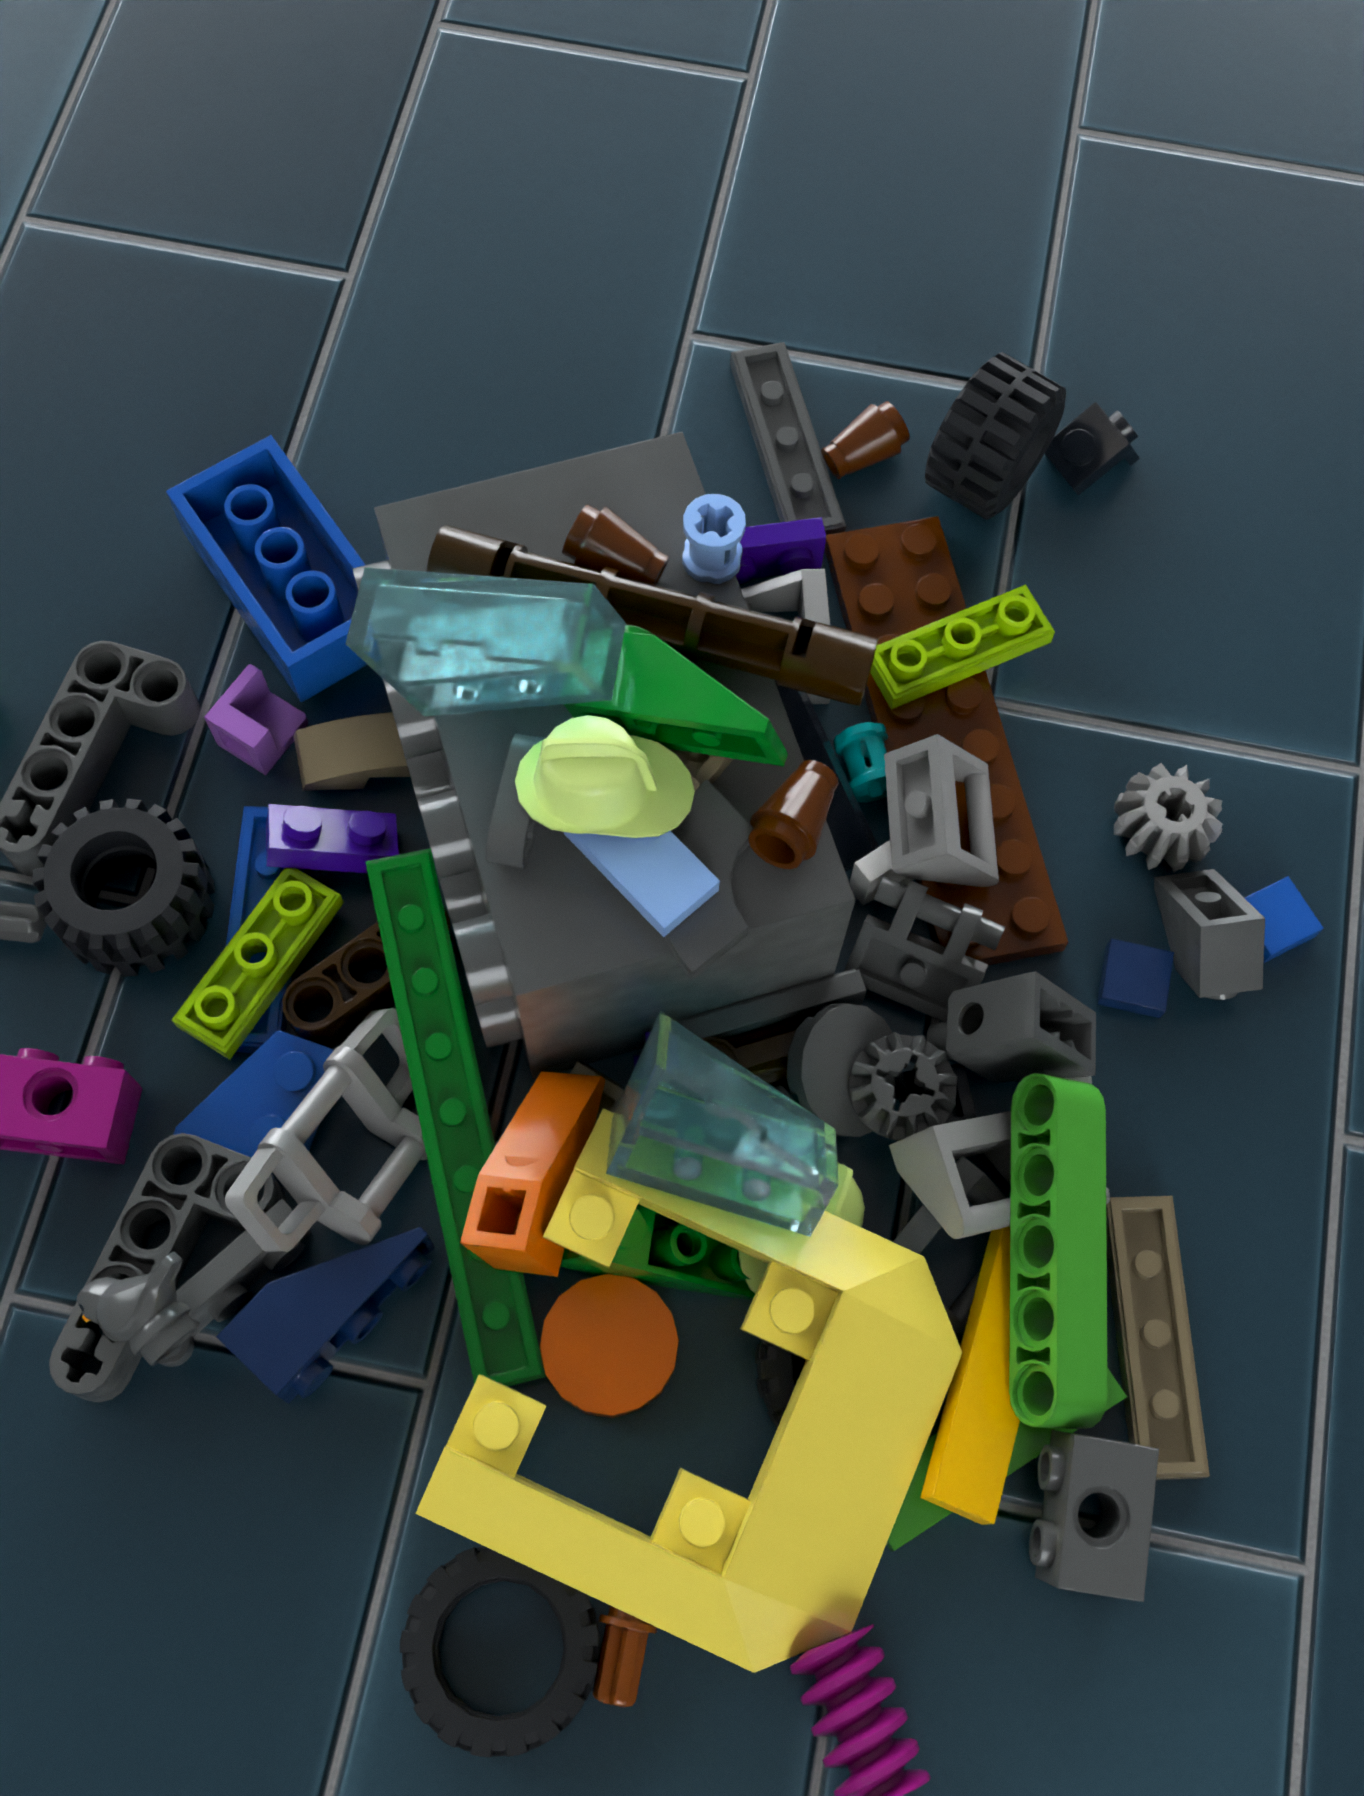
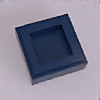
[1097,938,1174,1018]

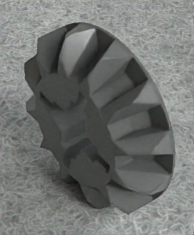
[849,1032,958,1141]

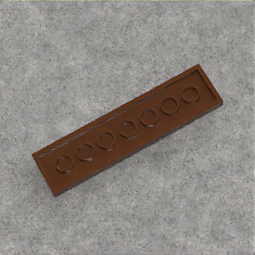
[824,516,1069,966]

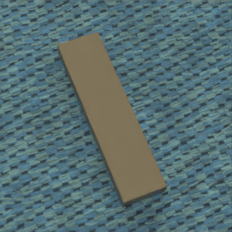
[1106,1196,1210,1480]

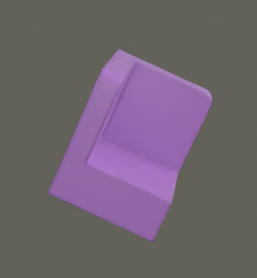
[204,664,308,775]

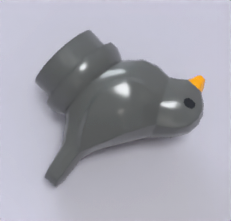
[77,1252,199,1367]

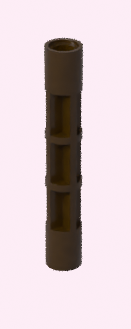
[426,525,879,707]

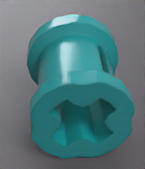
[833,722,888,802]

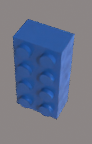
[166,435,377,703]

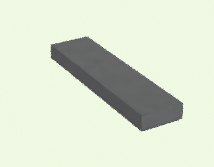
[730,342,846,535]

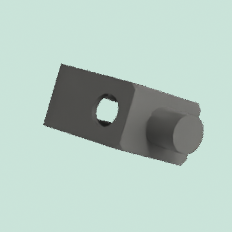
[927,971,1096,1082]

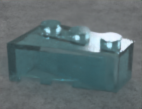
[345,567,626,716]
[606,1011,839,1237]

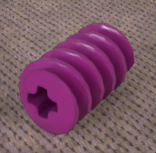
[789,1624,931,1796]

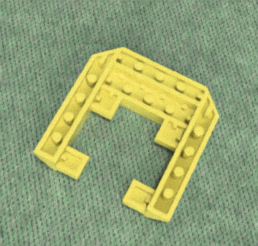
[415,1108,962,1673]

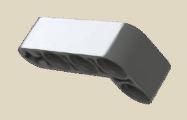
[0,641,200,877]
[49,1133,286,1403]

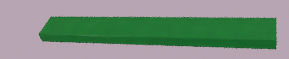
[365,848,545,1387]

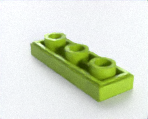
[870,584,1055,710]
[172,868,344,1060]

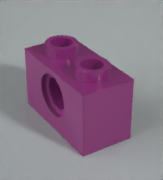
[0,1048,142,1165]

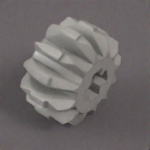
[1114,763,1223,872]

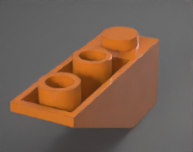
[460,1071,606,1277]

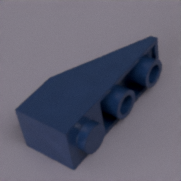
[216,1227,435,1403]

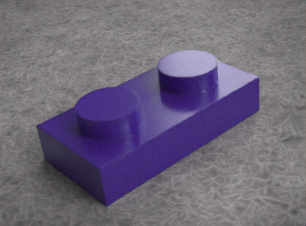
[736,517,826,584]
[266,804,399,873]

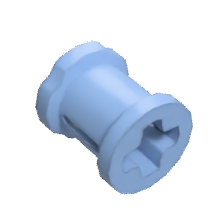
[682,494,746,584]

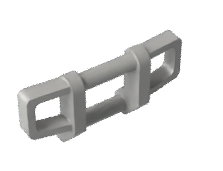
[225,1008,427,1252]

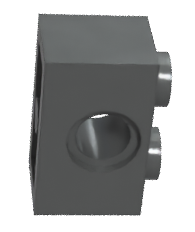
[1029,1430,1159,1602]

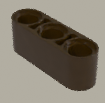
[282,907,456,1048]

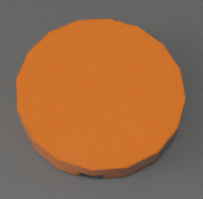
[539,1274,679,1418]

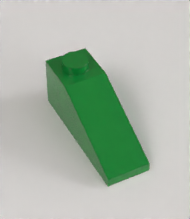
[562,625,788,767]

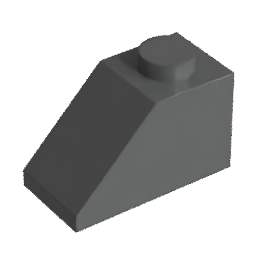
[1154,869,1265,1000]

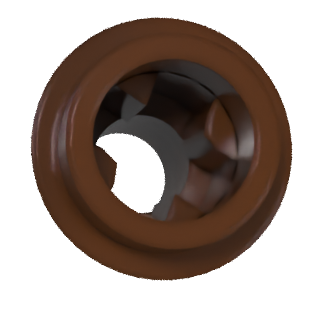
[821,401,910,479]
[562,504,670,585]
[748,760,838,869]

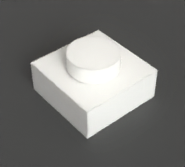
[849,840,914,906]

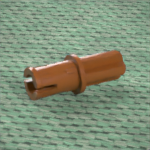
[593,1605,657,1707]

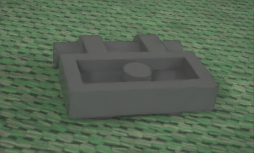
[844,876,1005,1022]

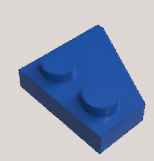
[173,1030,334,1158]

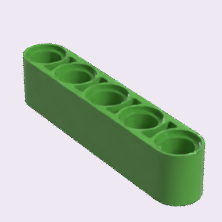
[1009,1073,1108,1429]

